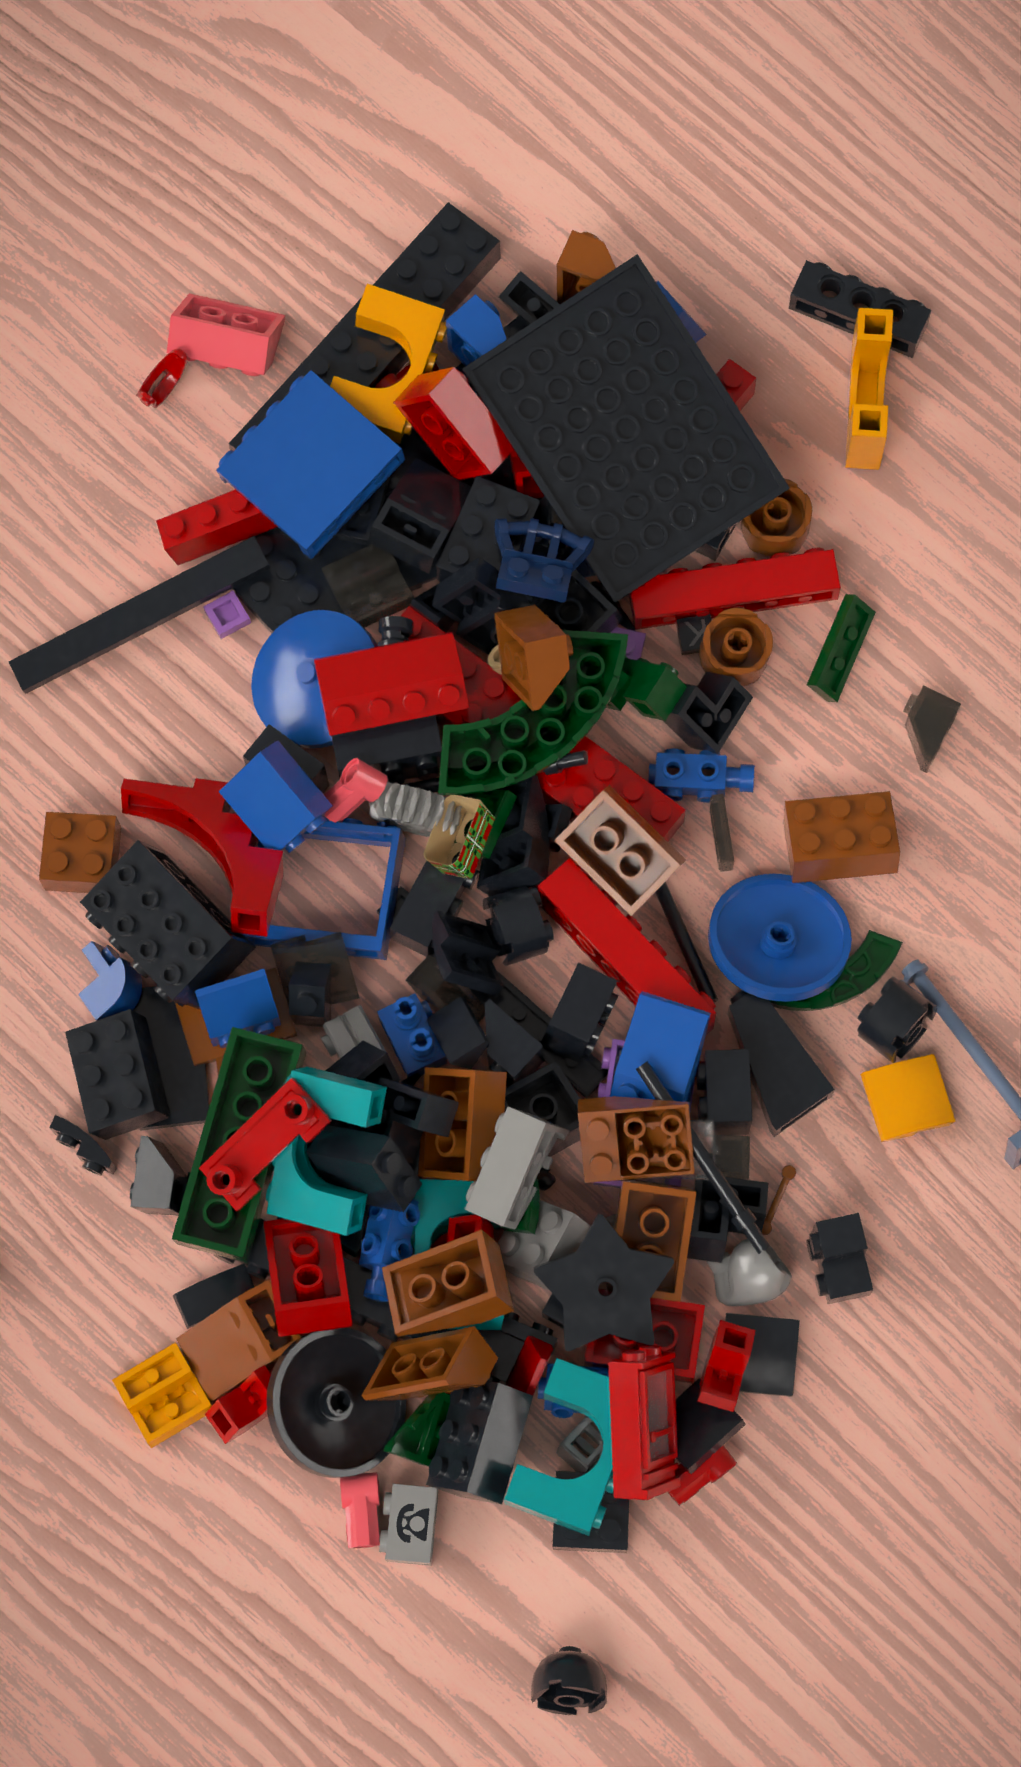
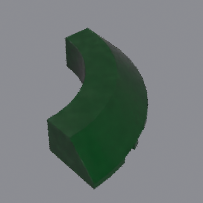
[438,630,628,795]

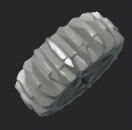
[369,782,463,837]

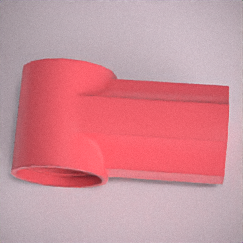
[324,758,388,823]
[340,1472,380,1549]

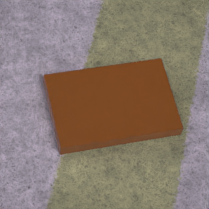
[174,967,297,1066]

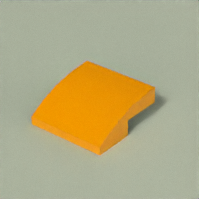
[860,1054,956,1142]
[112,1342,212,1448]

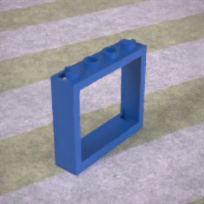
[244,816,406,960]

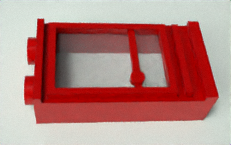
[608,1345,681,1500]

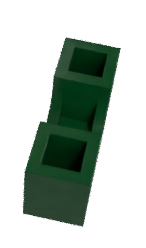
[606,656,687,721]

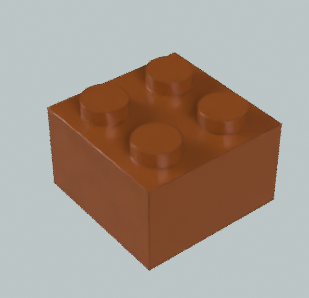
[39,812,122,893]

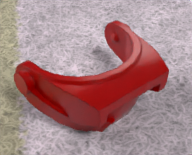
[136,349,188,408]

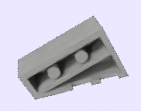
[465,1107,569,1229]

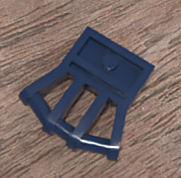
[495,518,594,603]

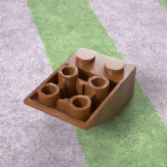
[578,1096,695,1183]
[176,1279,301,1403]

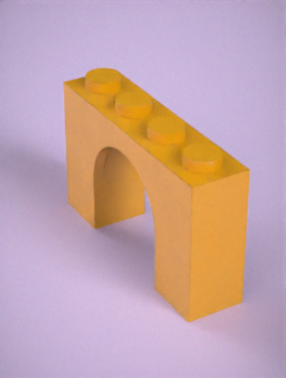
[330,283,447,444]
[845,308,893,470]

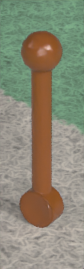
[762,1165,796,1235]

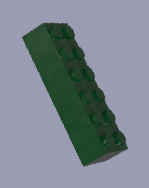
[172,1027,307,1263]

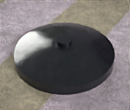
[267,1328,406,1478]

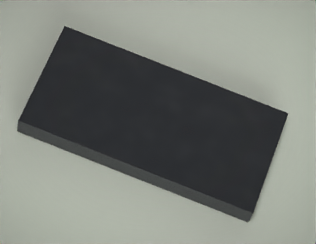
[133,986,210,1131]

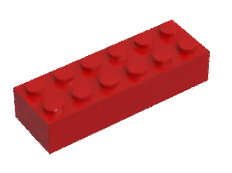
[538,858,716,1035]

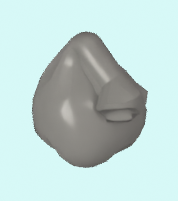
[706,1239,792,1306]

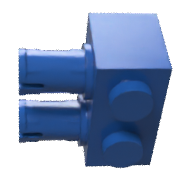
[377,993,448,1078]

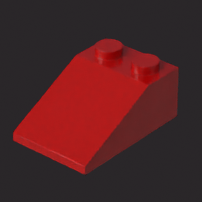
[263,1218,352,1337]

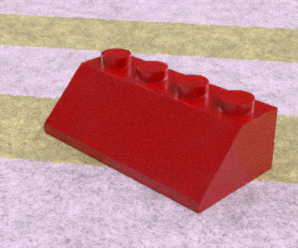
[314,632,469,736]

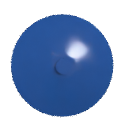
[251,610,377,749]
[708,874,852,1002]

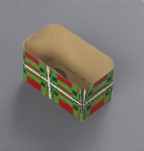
[424,795,495,879]

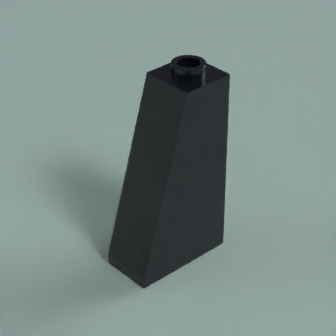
[727,990,835,1137]

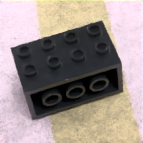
[80,840,256,1009]

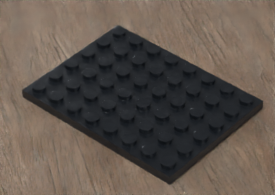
[462,254,790,604]

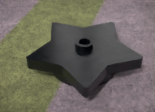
[534,1213,674,1351]

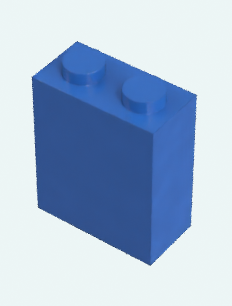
[219,741,333,853]

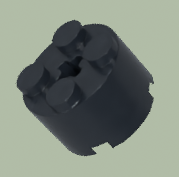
[483,886,554,966]
[857,977,937,1063]

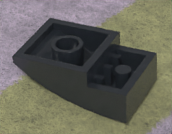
[432,557,532,655]
[477,774,550,897]

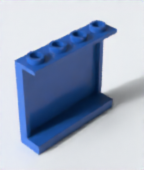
[216,370,405,559]

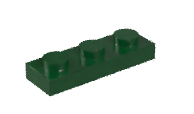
[807,594,876,702]

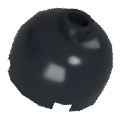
[531,1646,607,1715]

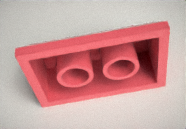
[166,293,286,376]

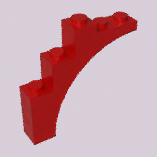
[121,778,284,937]

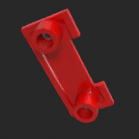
[199,1078,332,1211]

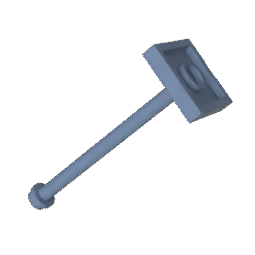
[902,959,1021,1169]

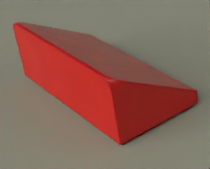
[507,1336,553,1395]

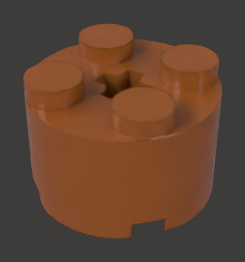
[741,478,812,557]
[699,608,773,687]

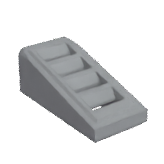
[556,1416,603,1472]

